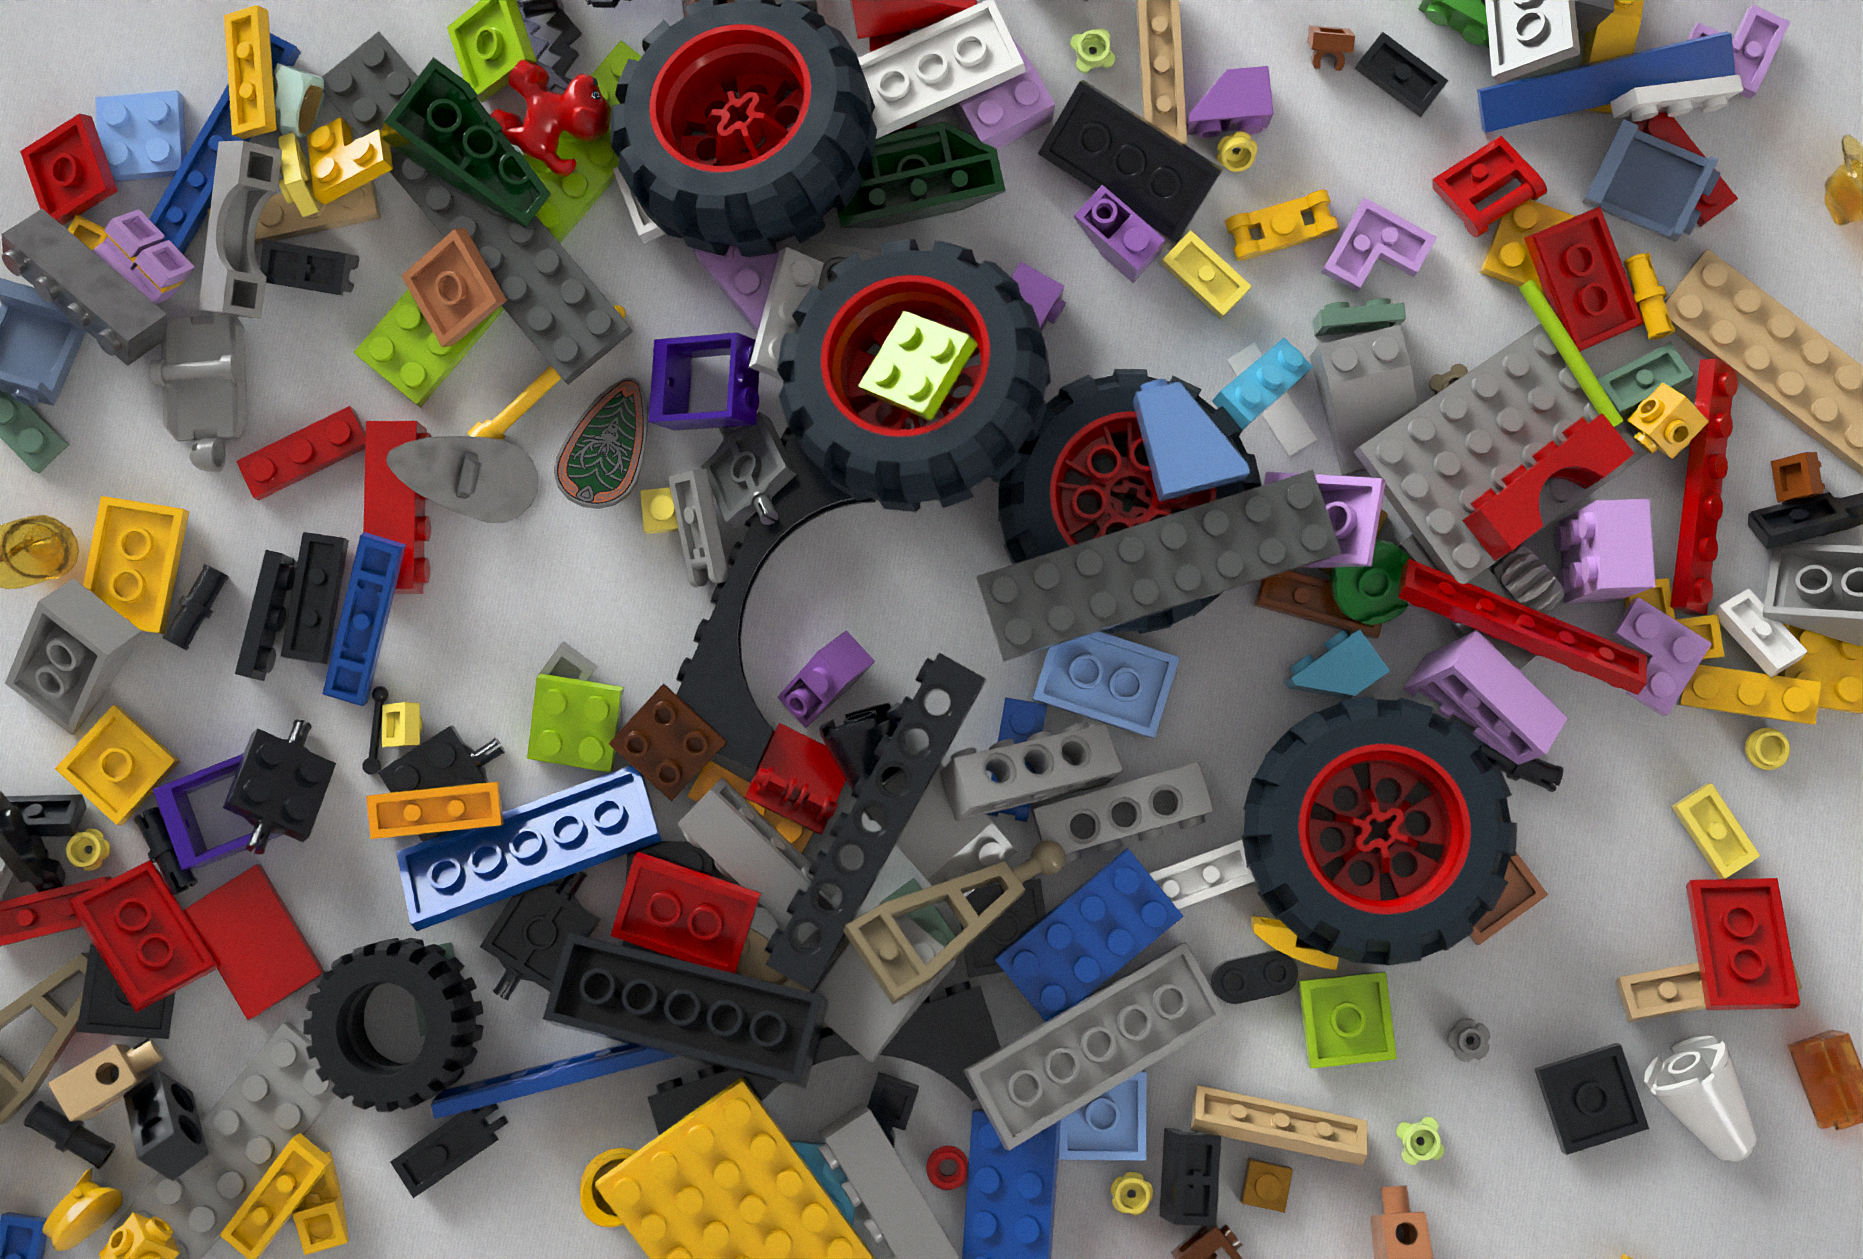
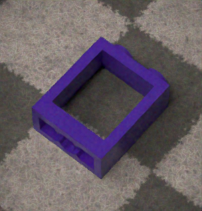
[648,332,760,431]
[153,753,284,870]

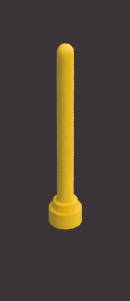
[467,305,626,440]

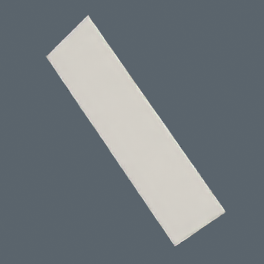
[1227,343,1317,457]

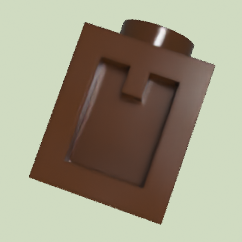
[1171,1224,1243,1259]

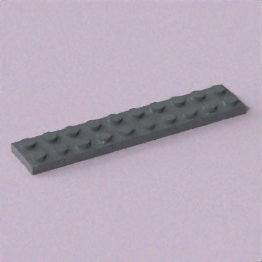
[321,31,633,385]

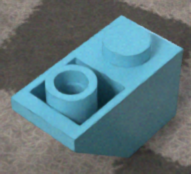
[1284,629,1390,699]

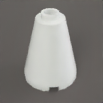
[1644,1035,1757,1162]

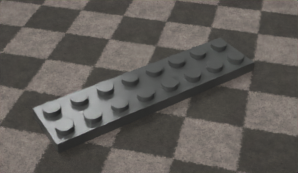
[976,470,1341,662]

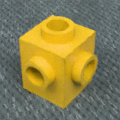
[1627,383,1709,459]
[99,1212,180,1259]

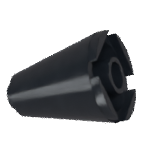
[819,702,906,821]

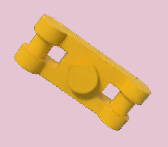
[1225,189,1340,261]

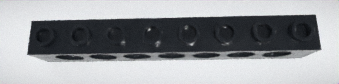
[765,653,986,991]

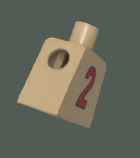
[48,1038,163,1121]

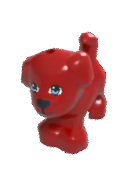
[490,60,611,177]

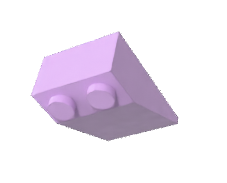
[951,36,1055,150]
[1264,472,1386,568]

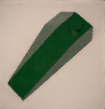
[380,57,551,228]

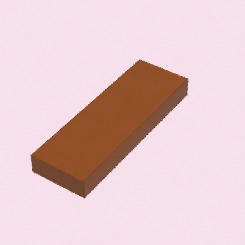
[1254,570,1383,639]

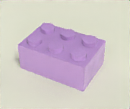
[1554,499,1655,604]

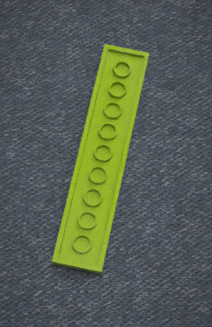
[353,40,642,408]

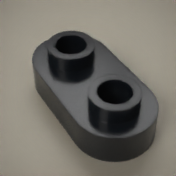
[1211,951,1298,1004]

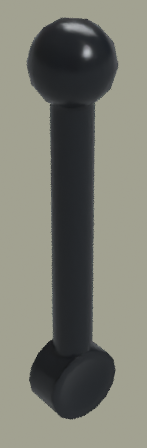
[362,686,389,774]

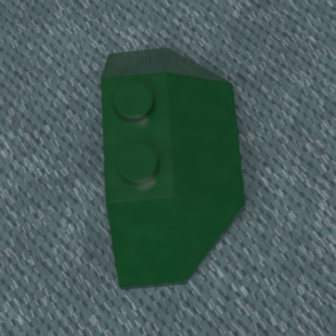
[837,121,1005,228]

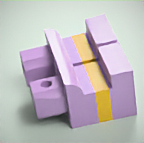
[93,209,196,304]

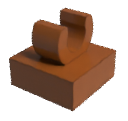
[1307,25,1356,71]
[1771,452,1825,502]

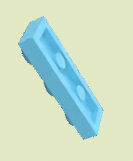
[1212,338,1313,430]

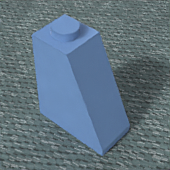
[1132,379,1250,502]

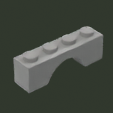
[198,141,282,319]

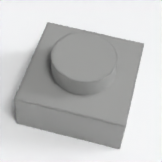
[538,642,598,681]

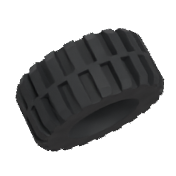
[304,938,484,1112]

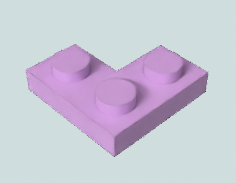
[1686,4,1790,99]
[1321,198,1437,292]
[1611,597,1712,716]

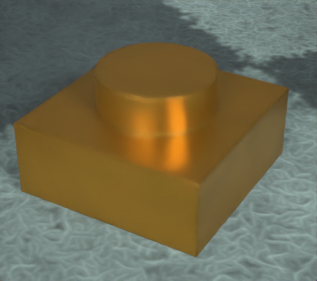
[1240,1158,1293,1213]

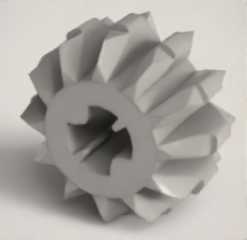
[1492,545,1564,613]

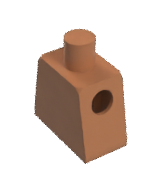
[1371,1186,1433,1259]

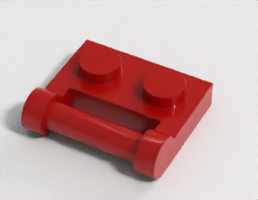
[1432,136,1547,238]

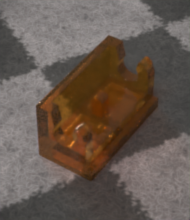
[1787,1030,1863,1130]

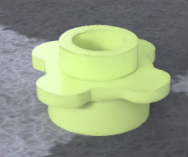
[1070,28,1116,73]
[1396,1116,1444,1165]

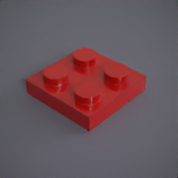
[20,113,118,226]

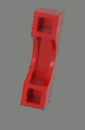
[1462,413,1635,561]

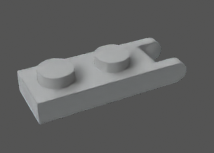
[668,468,728,587]

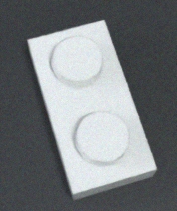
[1712,588,1808,678]

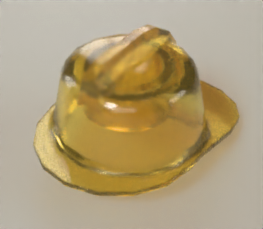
[1824,135,1863,226]
[0,515,79,589]

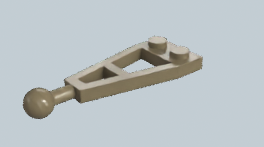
[844,840,1066,1005]
[0,953,89,1124]

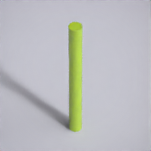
[1519,279,1624,427]

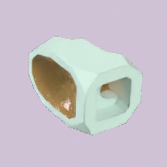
[273,63,325,139]

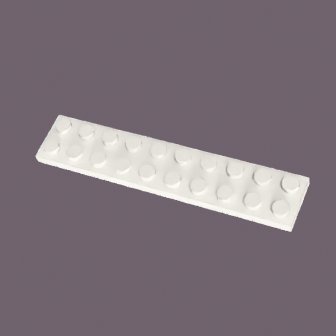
[613,0,1026,243]

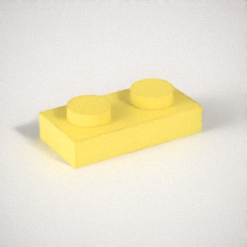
[278,132,319,217]
[1161,230,1252,320]
[1671,783,1760,879]

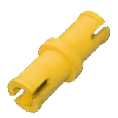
[1623,253,1675,340]

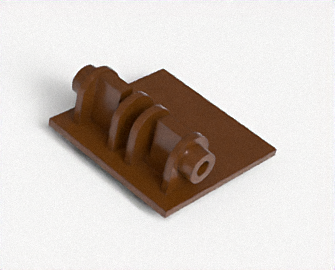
[609,683,727,802]

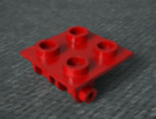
[744,723,846,835]

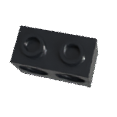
[123,1069,208,1181]

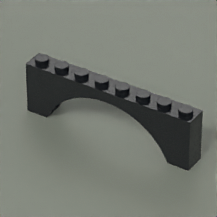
[676,426,877,770]
[647,981,1001,1135]

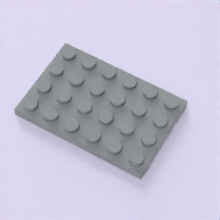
[1354,323,1648,584]

